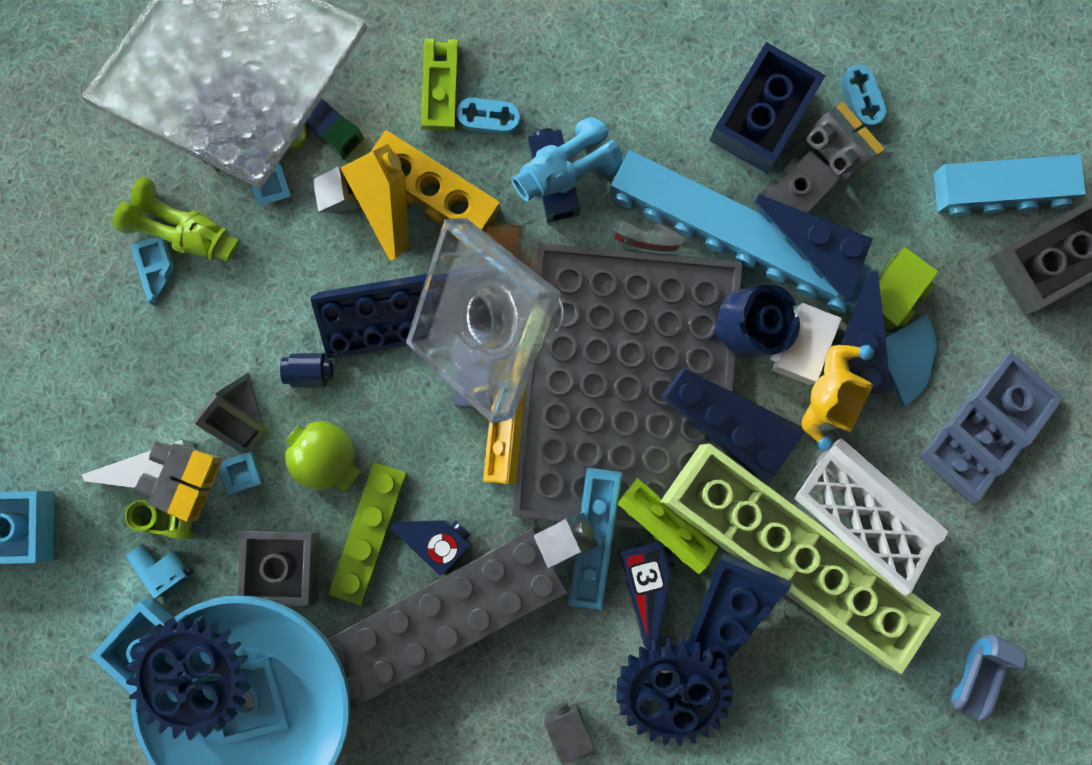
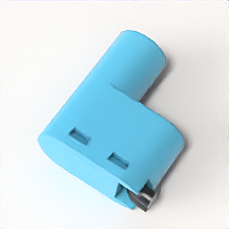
[126,544,193,599]

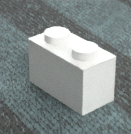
[770,303,841,385]

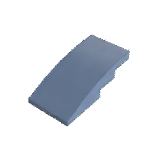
[919,352,1064,504]

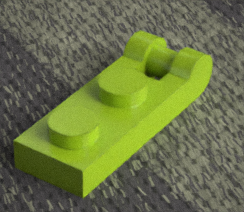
[421,38,459,131]

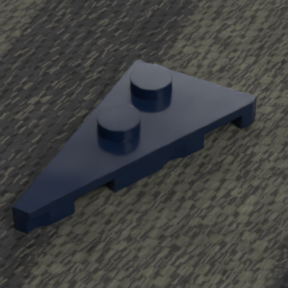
[754,194,873,302]
[841,269,891,394]

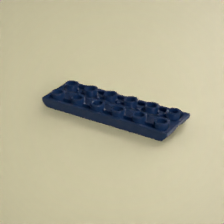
[311,260,529,359]

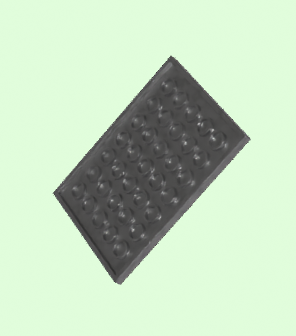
[512,243,742,529]

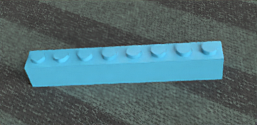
[609,150,874,314]

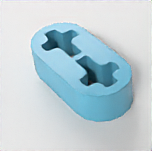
[841,65,886,129]
[456,98,520,136]

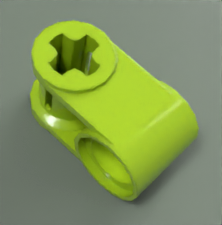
[125,500,195,539]

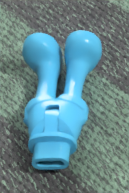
[511,117,622,201]

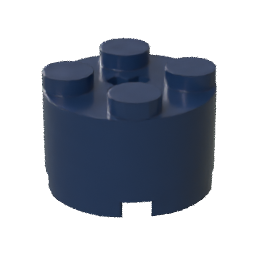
[715,284,800,358]

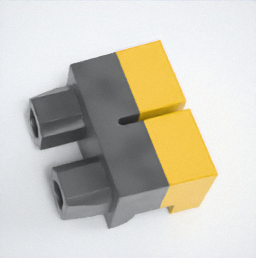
[805,102,885,180]
[135,442,224,522]

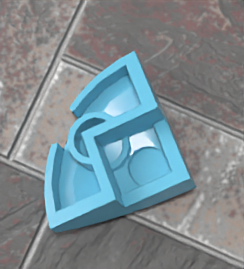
[886,314,937,407]

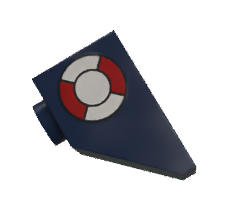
[390,520,472,576]

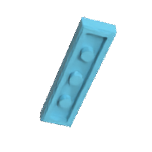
[568,468,622,610]

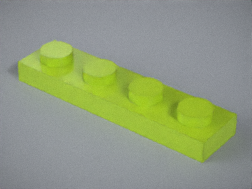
[328,462,407,606]

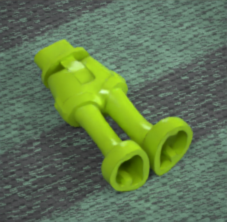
[112,176,240,262]

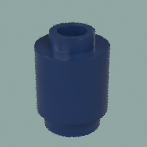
[280,353,334,388]

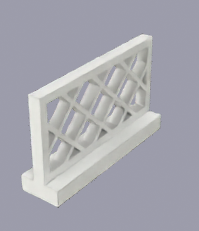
[794,438,948,596]

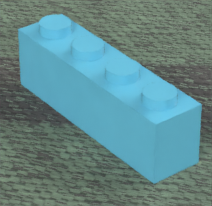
[933,154,1086,217]

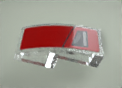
[611,218,686,252]

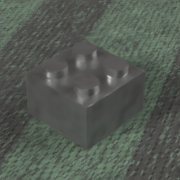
[237,530,320,606]

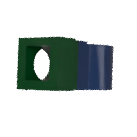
[298,95,364,160]

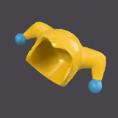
[801,345,874,451]

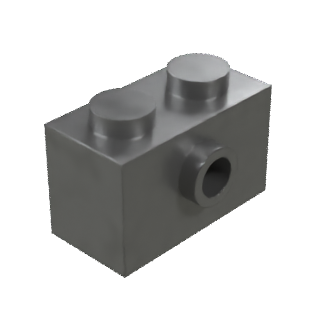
[760,151,840,213]

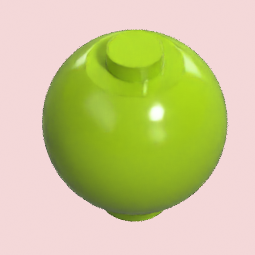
[285,421,361,491]

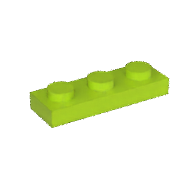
[617,478,718,574]

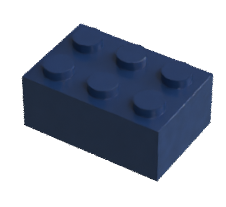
[709,42,826,174]

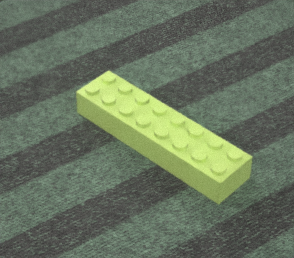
[660,444,941,674]

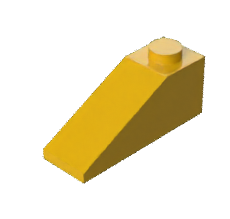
[341,144,410,261]

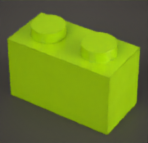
[879,247,939,331]

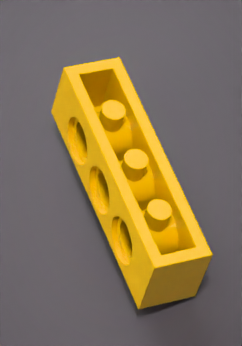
[371,130,501,243]

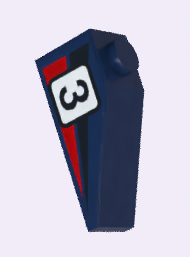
[619,540,674,651]

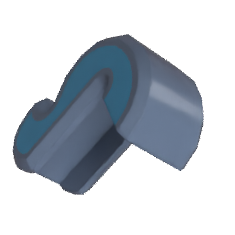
[951,634,1027,721]

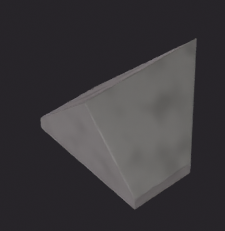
[192,372,268,454]

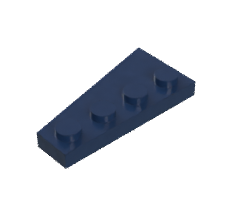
[661,369,805,484]
[686,552,792,686]

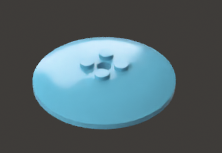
[131,596,351,765]

